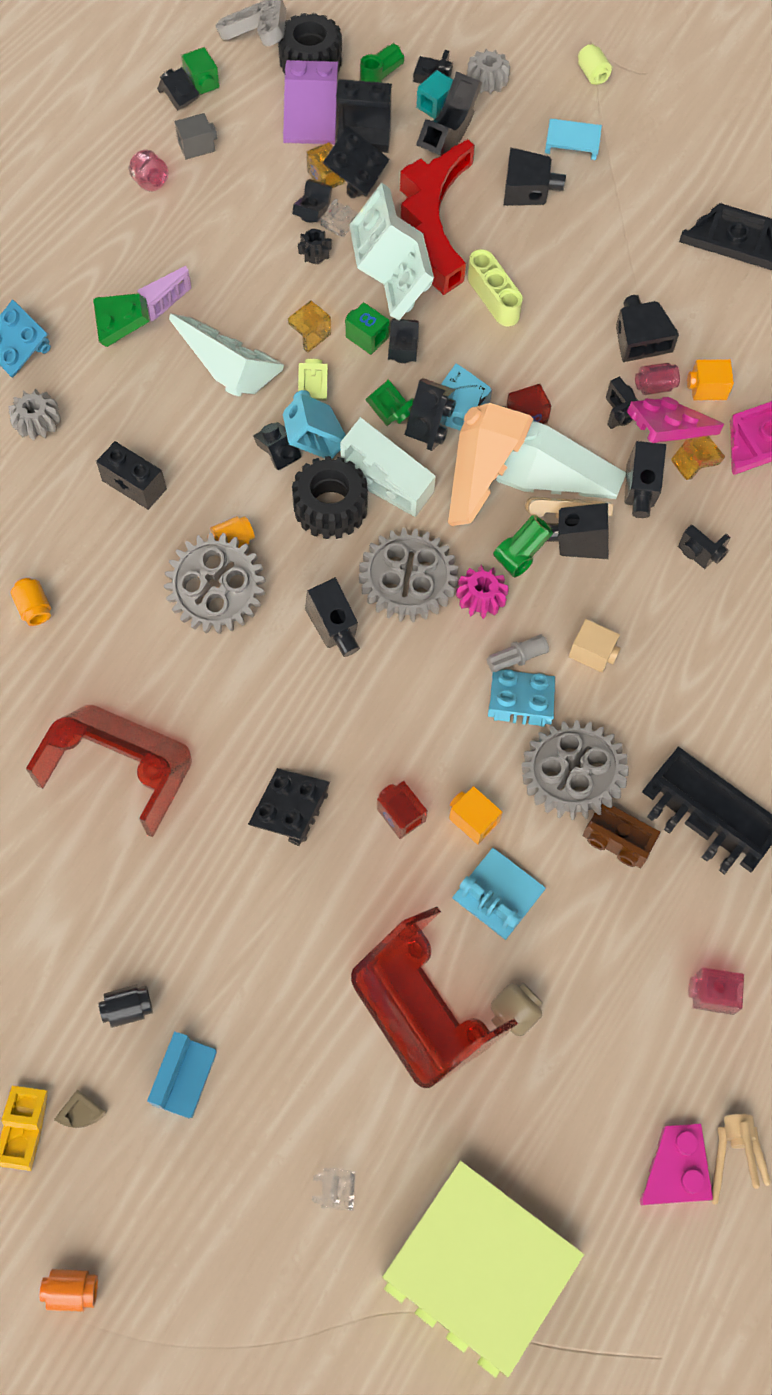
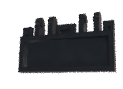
[642,746,772,875]

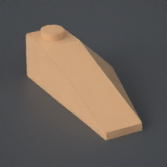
[448,403,533,526]

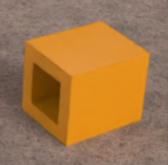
[687,359,734,400]
[449,786,503,845]

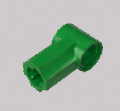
[359,43,404,83]
[493,515,553,578]

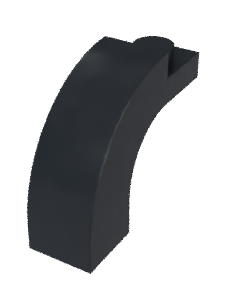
[416,71,482,156]

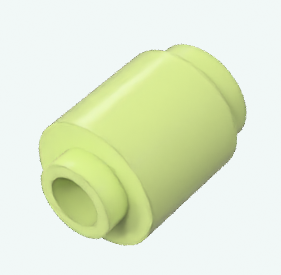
[578,44,612,85]

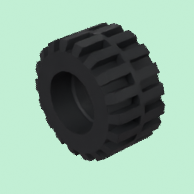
[278,13,342,74]
[292,456,368,539]

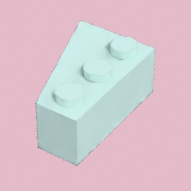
[340,417,436,517]

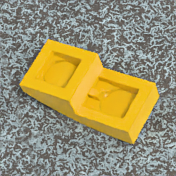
[0,1085,48,1171]

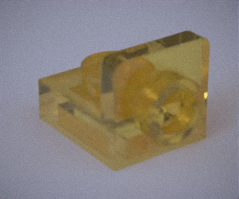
[671,436,725,480]

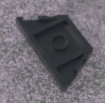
[679,203,772,270]

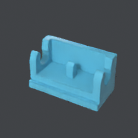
[545,119,602,160]

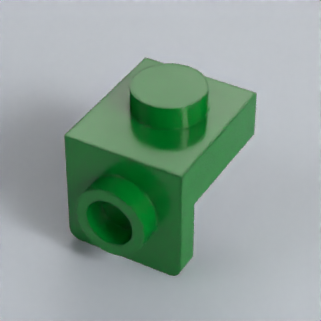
[365,379,414,426]

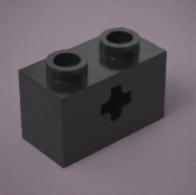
[96,441,167,510]

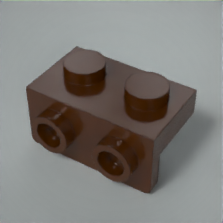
[582,804,661,869]

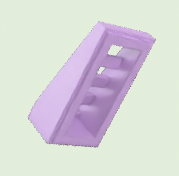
[137,266,191,322]

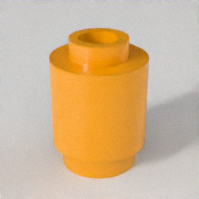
[207,516,255,548]
[10,578,51,626]

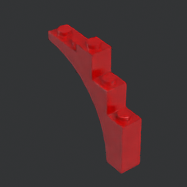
[400,139,475,295]

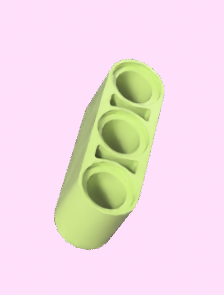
[467,249,523,326]

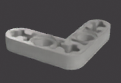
[216,0,287,46]

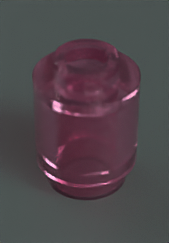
[635,362,680,395]

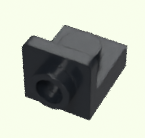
[413,50,453,84]

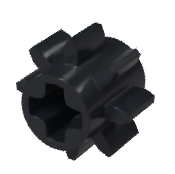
[298,229,332,264]

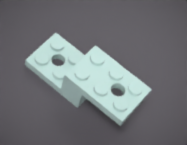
[349,183,434,320]

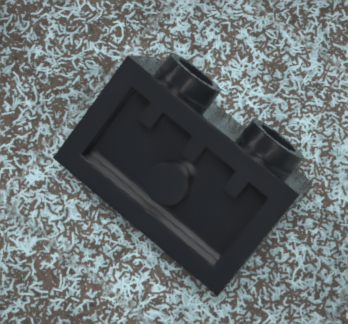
[404,378,456,451]

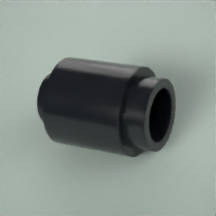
[98,985,153,1028]

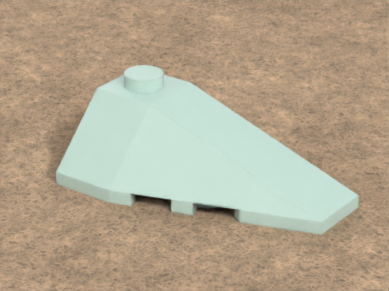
[496,421,627,499]

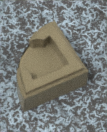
[54,1089,107,1128]

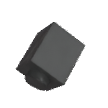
[174,113,217,160]

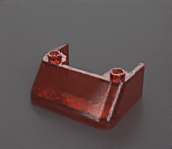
[26,705,192,837]
[351,906,518,1088]

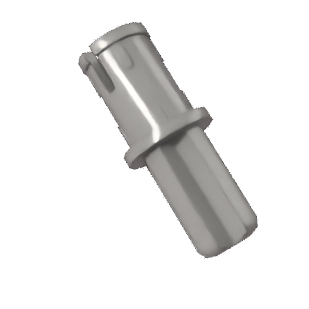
[487,634,549,672]

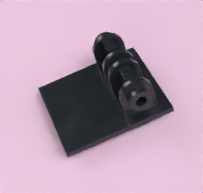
[323,126,390,198]
[248,768,330,846]

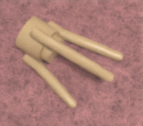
[711,1114,771,1205]

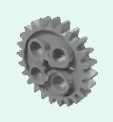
[359,528,458,622]
[164,533,266,634]
[522,720,628,820]

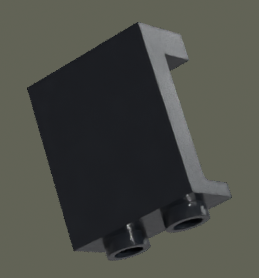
[336,79,392,153]

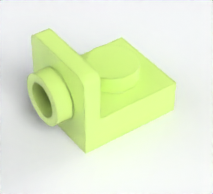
[298,359,328,401]

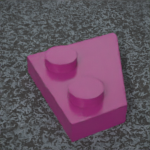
[640,1124,713,1206]

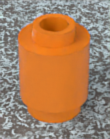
[40,1269,98,1312]

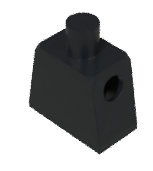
[503,147,566,206]
[616,295,679,362]
[624,441,666,518]
[546,503,609,559]
[305,577,360,657]

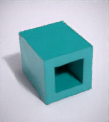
[416,70,453,119]

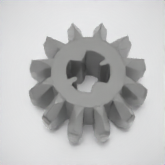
[467,49,510,94]
[9,388,60,441]

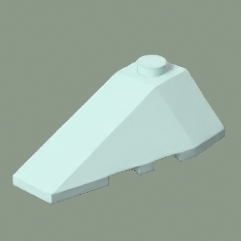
[169,314,284,396]

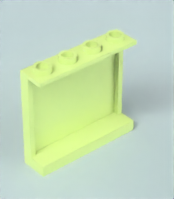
[382,1161,585,1378]

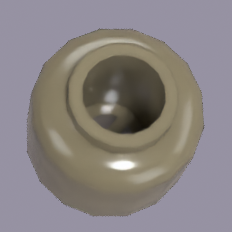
[491,983,543,1036]

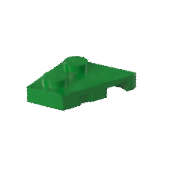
[93,293,150,347]

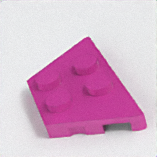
[627,397,724,443]
[730,401,772,475]

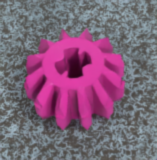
[456,564,509,619]

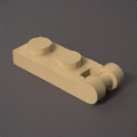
[525,497,613,518]

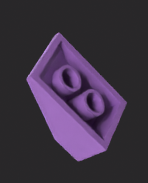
[283,60,338,144]

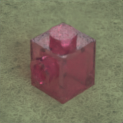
[688,967,744,1015]

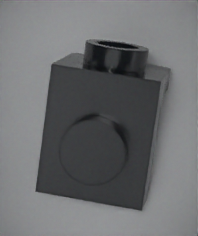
[157,67,200,111]
[292,179,332,223]
[388,319,419,363]
[606,376,638,429]
[253,422,301,470]
[678,525,731,569]

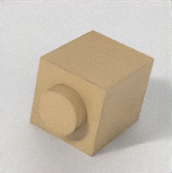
[569,619,621,673]

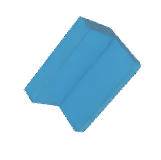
[147,1031,217,1119]

